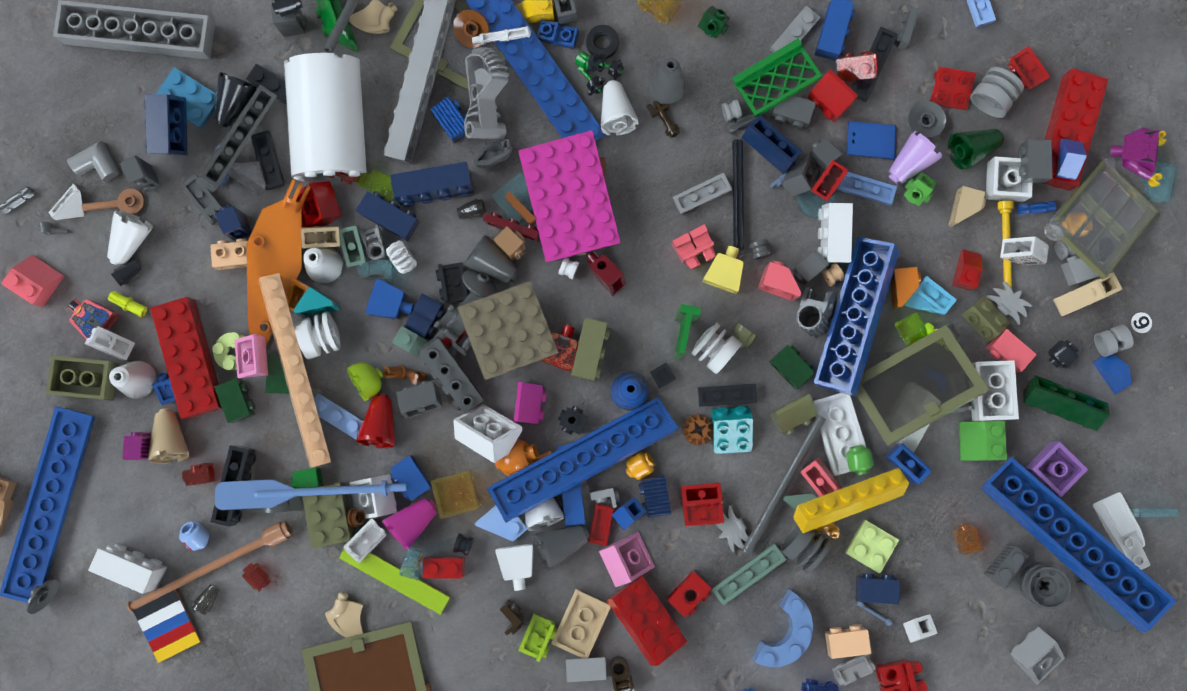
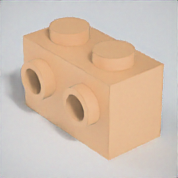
[211,239,248,270]
[825,624,871,659]

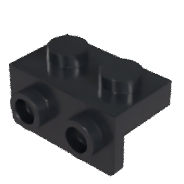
[436,262,468,304]

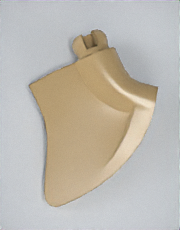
[349,0,397,34]
[325,592,364,638]

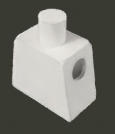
[495,543,534,591]

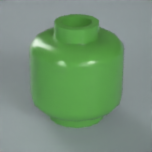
[846,445,874,475]

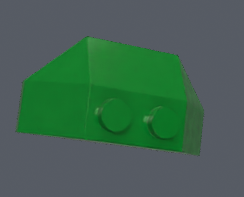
[315,0,359,52]

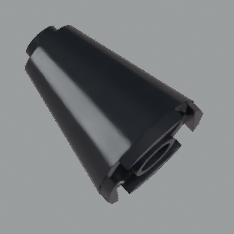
[214,72,257,127]

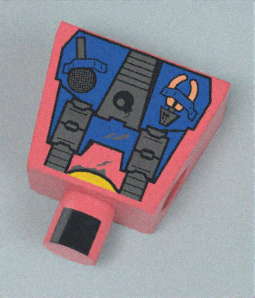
[68,299,120,340]

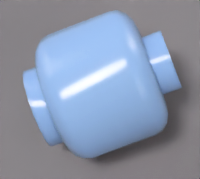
[179,521,210,551]

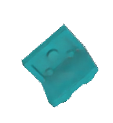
[711,406,753,454]

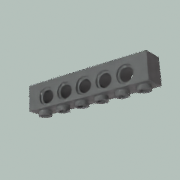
[196,85,277,192]

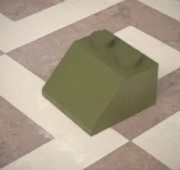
[769,394,817,435]

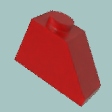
[952,249,983,291]

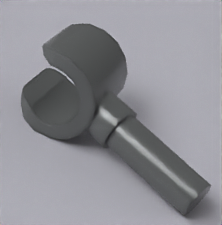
[39,222,69,235]

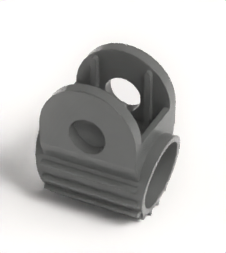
[796,286,837,338]

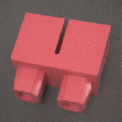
[671,224,716,270]

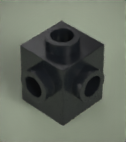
[558,406,589,435]

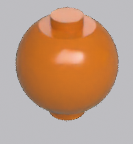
[495,439,539,476]

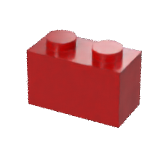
[423,556,465,579]

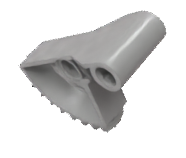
[464,47,509,140]

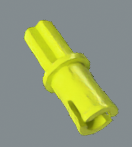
[108,291,148,318]

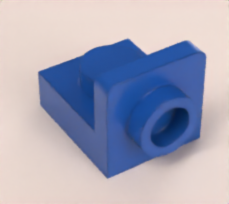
[152,372,176,405]

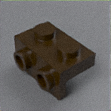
[500,599,524,635]

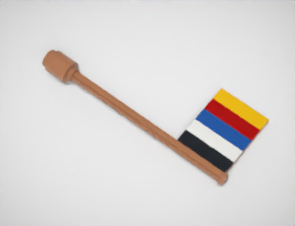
[127,521,293,663]

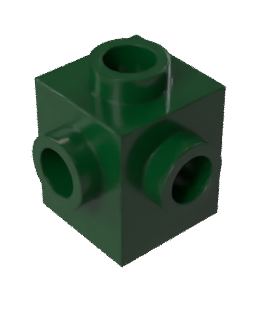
[697,6,730,39]

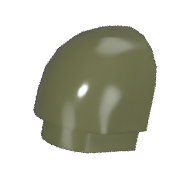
[733,322,758,349]

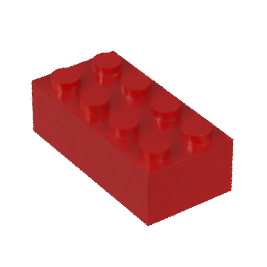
[606,576,688,666]

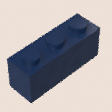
[741,115,803,174]
[355,191,419,242]

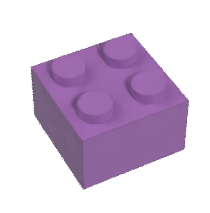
[1025,441,1088,497]

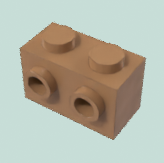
[493,226,526,262]

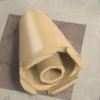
[148,408,189,464]

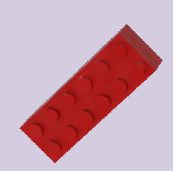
[1043,68,1109,191]
[150,297,222,419]

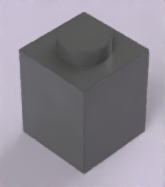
[809,138,841,171]

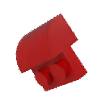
[681,483,724,527]

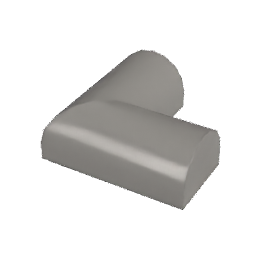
[67,141,121,183]

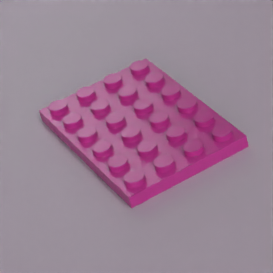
[518,130,621,263]

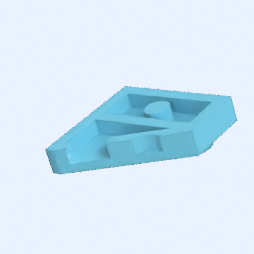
[903,276,957,315]

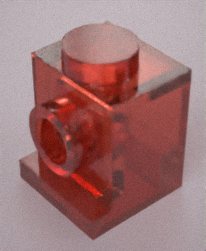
[182,463,216,486]

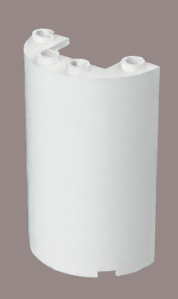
[284,53,367,181]

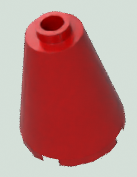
[356,394,396,449]

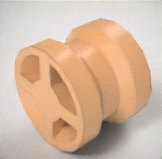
[821,263,845,287]

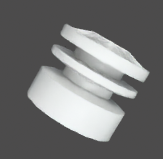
[295,311,341,359]
[691,323,742,374]

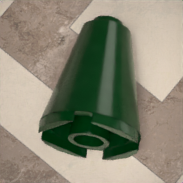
[947,129,1004,170]

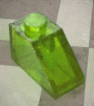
[894,312,930,357]

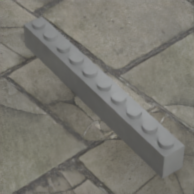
[384,0,456,165]

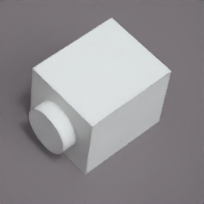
[903,614,938,643]

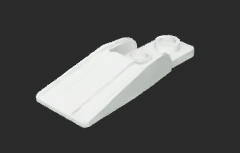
[1093,492,1150,570]

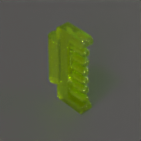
[357,169,394,202]

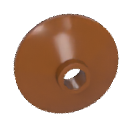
[453,9,489,48]

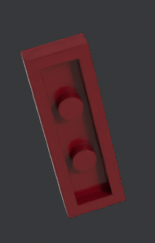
[483,212,540,242]

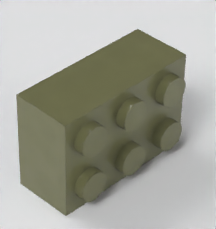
[571,318,610,382]
[46,355,119,401]
[302,482,355,549]

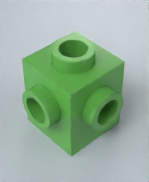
[904,171,937,206]

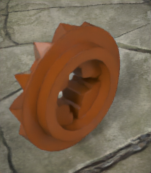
[683,414,713,445]

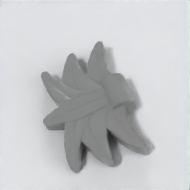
[986,282,1032,325]
[716,505,749,552]

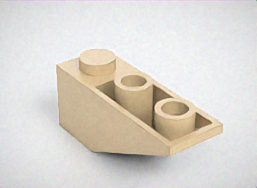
[1053,272,1122,317]

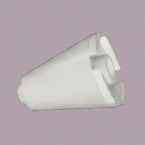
[601,80,639,136]
[107,211,153,266]
[304,247,343,284]
[109,361,157,399]
[525,498,564,531]

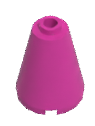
[382,498,437,551]

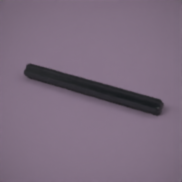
[732,139,744,251]

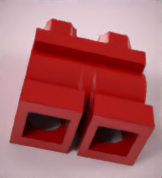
[874,659,927,691]

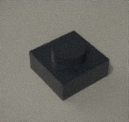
[650,362,676,389]

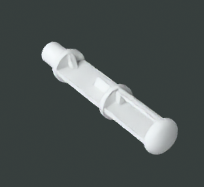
[472,26,531,45]

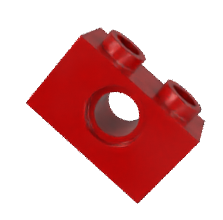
[667,570,712,617]

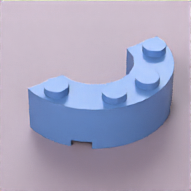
[752,589,813,667]

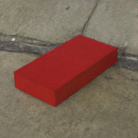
[588,504,615,546]

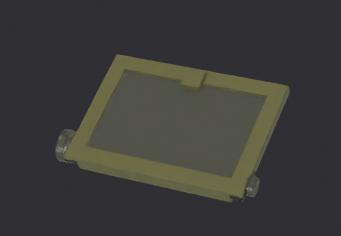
[857,322,989,447]

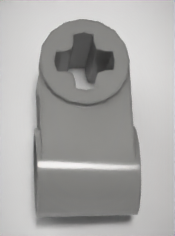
[360,224,388,263]

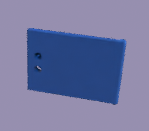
[846,121,896,160]

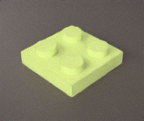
[845,520,899,574]

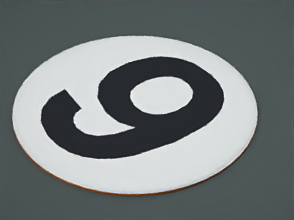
[1131,312,1152,333]

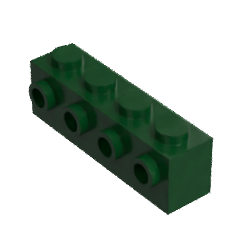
[1023,375,1110,431]

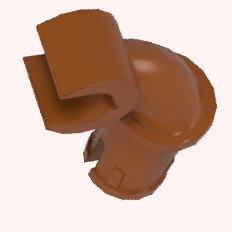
[382,364,426,385]

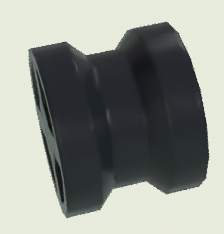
[453,533,474,556]

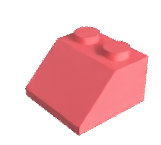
[1,255,65,307]
[758,261,801,301]

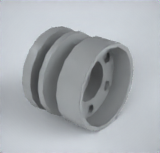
[970,67,1024,118]

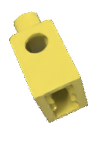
[702,246,743,294]

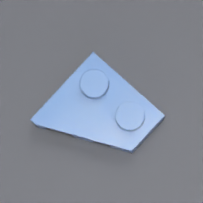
[474,505,527,541]

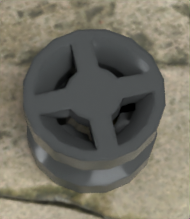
[749,240,772,260]

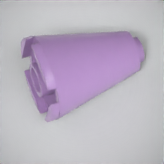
[888,131,942,184]

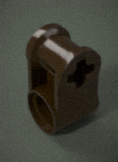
[610,656,635,691]

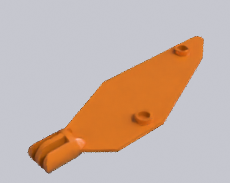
[247,178,311,346]

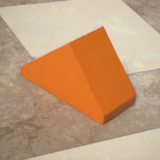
[287,278,309,312]

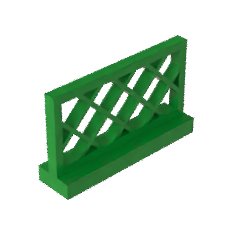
[732,38,822,118]
[674,304,701,360]

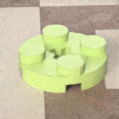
[212,332,246,371]

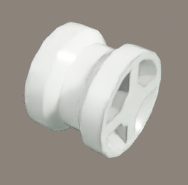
[558,257,580,280]

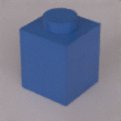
[612,496,647,530]

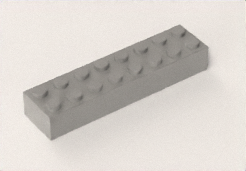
[53,0,216,60]

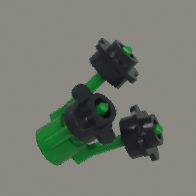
[575,51,624,96]

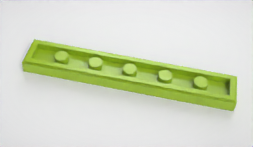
[339,541,450,615]

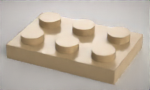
[551,589,611,658]

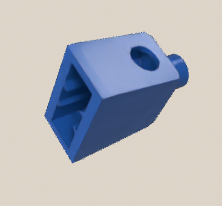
[365,279,414,319]

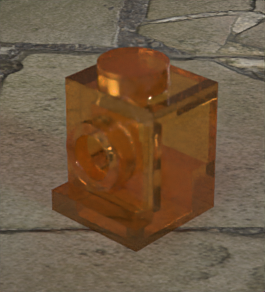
[953,523,984,555]

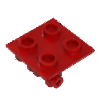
[930,67,976,110]

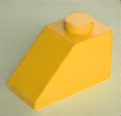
[516,0,554,23]

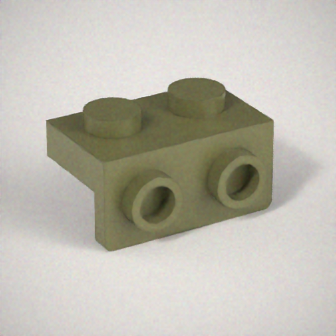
[962,295,1010,342]

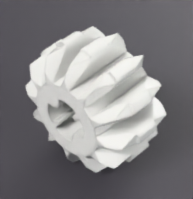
[386,241,417,274]

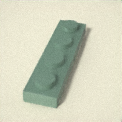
[712,543,786,605]

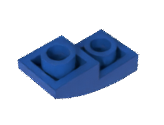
[537,20,579,49]

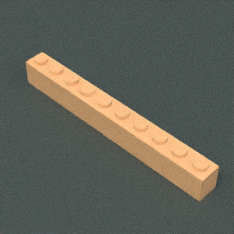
[259,273,331,468]

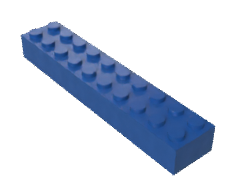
[981,457,1177,633]

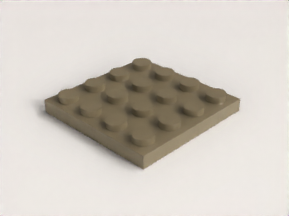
[457,281,558,381]

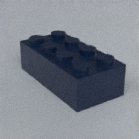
[390,161,475,207]

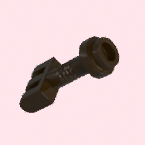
[647,101,680,138]

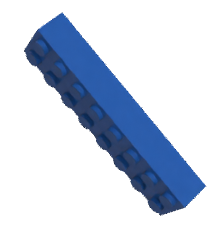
[813,237,900,397]

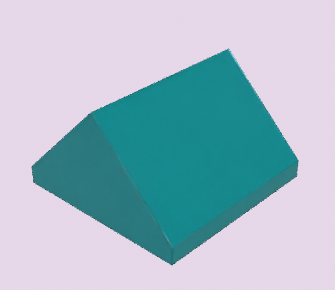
[294,287,342,318]

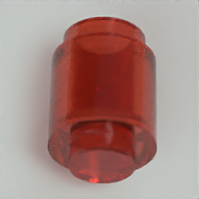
[242,562,271,592]

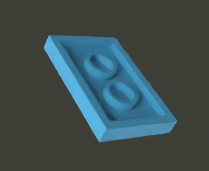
[156,67,216,129]

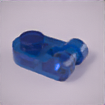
[801,678,839,691]

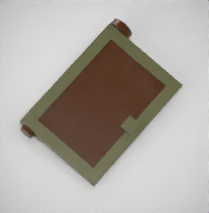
[301,621,432,691]

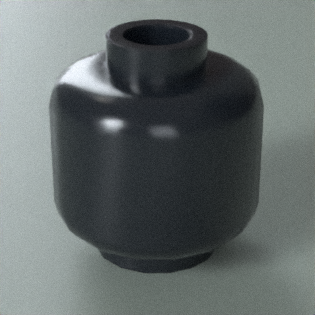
[1048,340,1079,368]

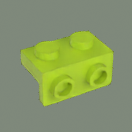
[518,613,557,662]

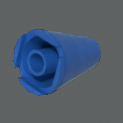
[611,372,649,410]

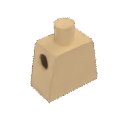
[301,226,340,248]

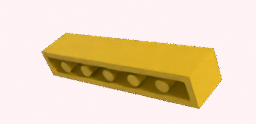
[793,468,909,533]

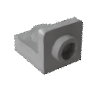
[590,487,620,508]

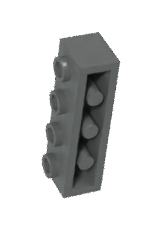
[418,335,484,413]

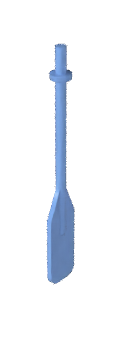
[215,480,407,510]

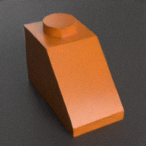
[891,267,921,309]

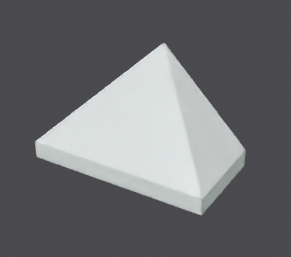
[49,184,84,220]

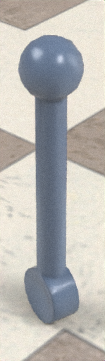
[856,602,893,626]

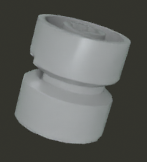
[1094,324,1134,357]

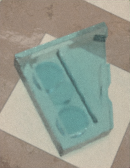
[1141,161,1177,204]

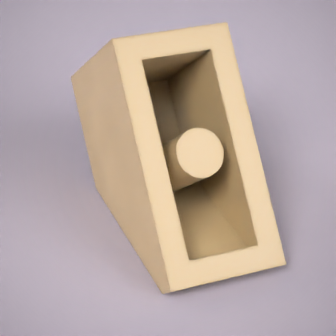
[948,186,986,227]

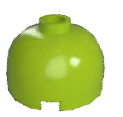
[347,362,383,402]

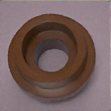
[347,507,365,527]

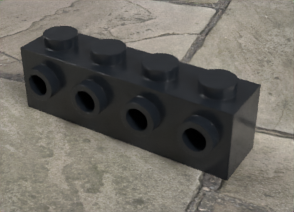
[210,445,256,527]

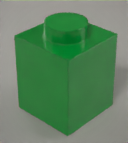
[291,467,323,489]

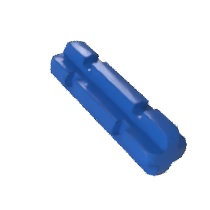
[1017,201,1057,215]

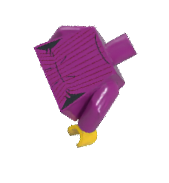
[1110,127,1167,187]

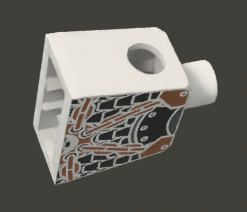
[1000,236,1049,265]

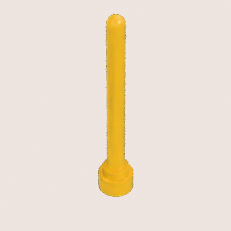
[998,201,1014,290]

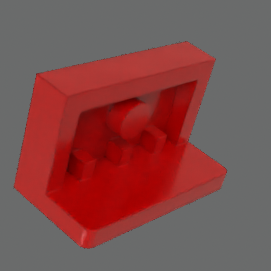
[1008,46,1050,90]

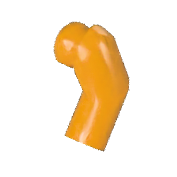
[816,523,840,539]

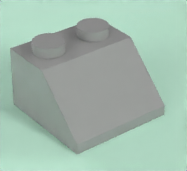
[1011,627,1065,685]

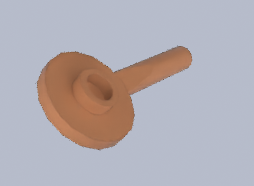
[82,189,145,215]

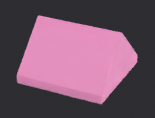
[235,334,268,378]

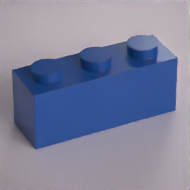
[814,0,855,61]

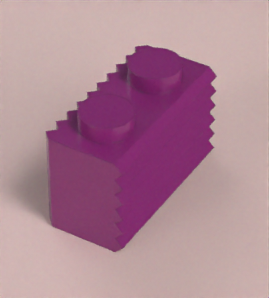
[122,432,151,460]

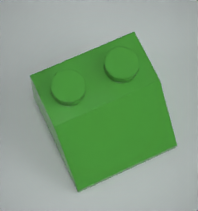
[958,421,1007,461]

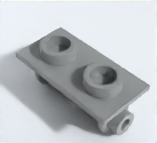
[832,654,876,686]

